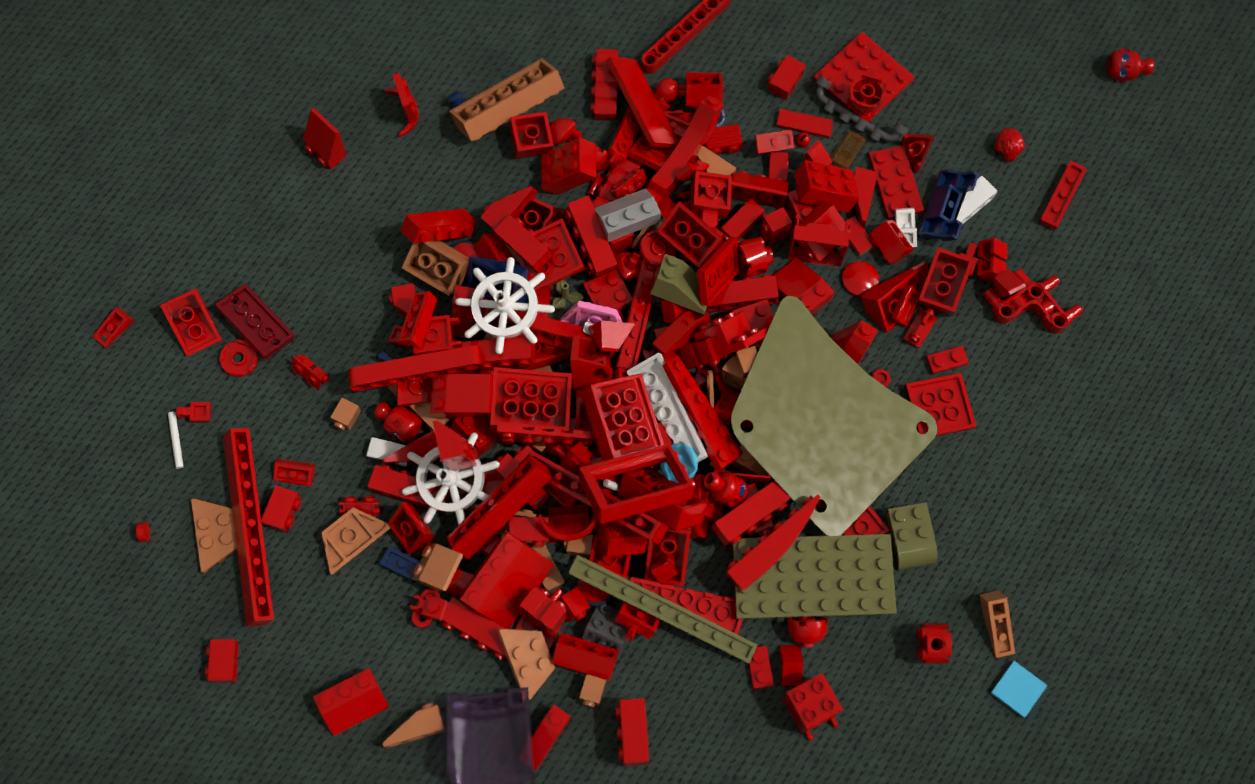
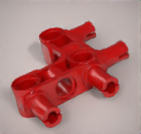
[983,269,1083,334]

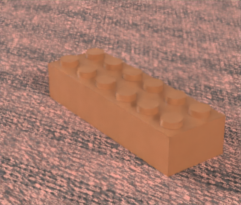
[450,58,564,142]

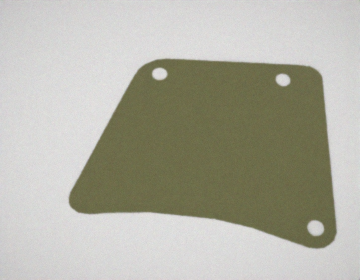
[731,296,937,536]

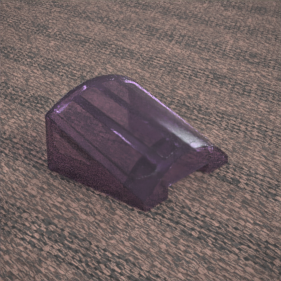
[447,687,535,784]

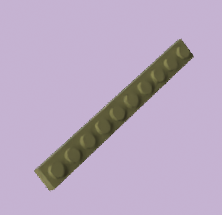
[568,555,757,663]

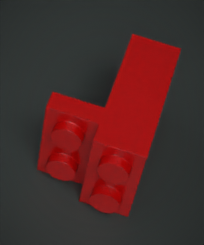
[496,445,550,511]

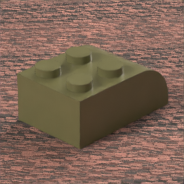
[884,502,938,571]

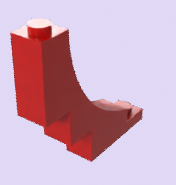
[646,95,724,205]

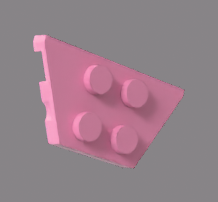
[559,301,623,327]

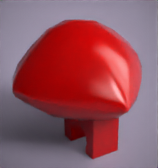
[550,118,582,145]
[615,252,642,280]

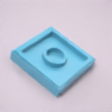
[990,661,1047,718]

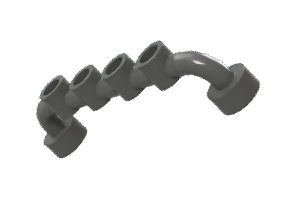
[816,76,909,142]

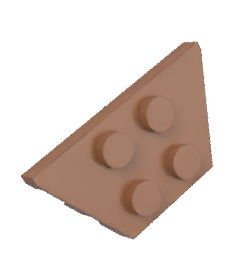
[191,499,237,573]
[322,508,391,575]
[497,629,555,702]

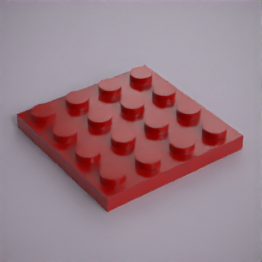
[813,32,915,122]

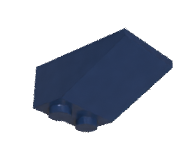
[468,256,528,303]

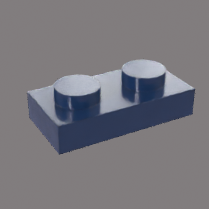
[380,546,420,582]

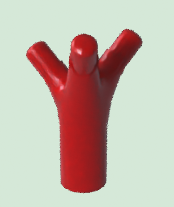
[587,173,607,196]

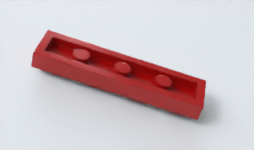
[1039,160,1087,230]

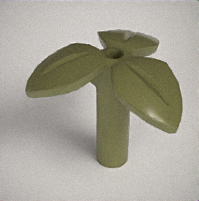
[552,280,584,309]

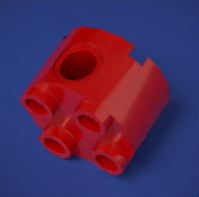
[738,237,772,278]
[916,623,952,664]

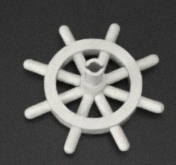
[455,257,555,354]
[402,433,499,525]

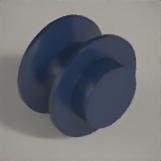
[447,92,467,109]

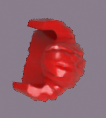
[994,128,1025,162]

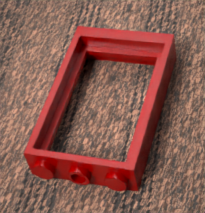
[579,444,695,524]

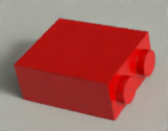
[792,201,851,262]

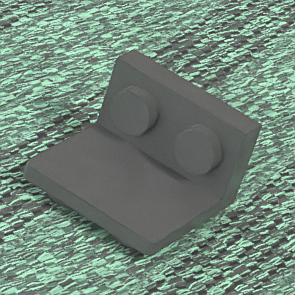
[582,604,628,659]

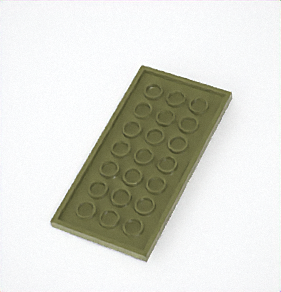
[732,534,897,619]

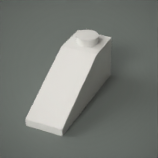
[955,176,997,224]

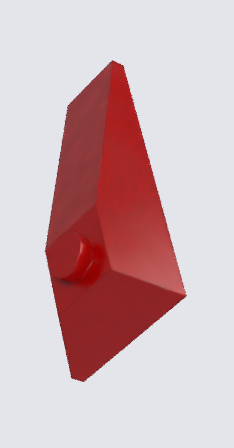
[861,262,929,332]

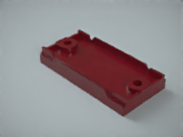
[215,283,295,360]

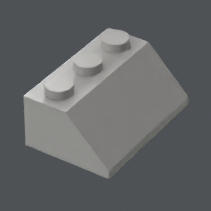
[594,188,661,242]

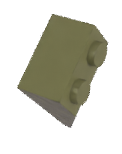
[650,254,707,314]

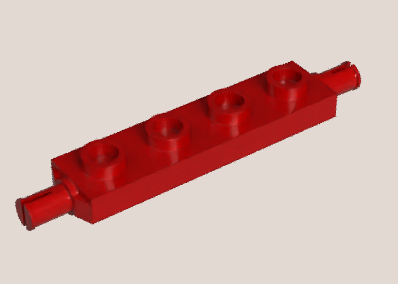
[607,106,640,168]

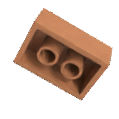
[402,241,469,296]

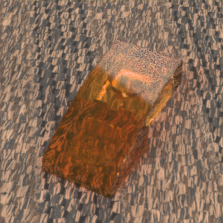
[832,131,866,169]

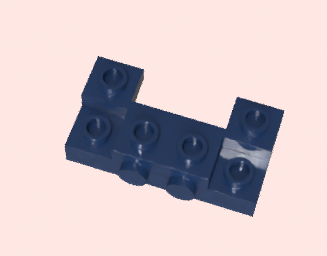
[918,169,979,242]

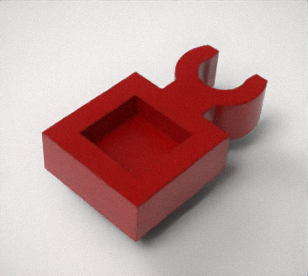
[410,595,448,621]

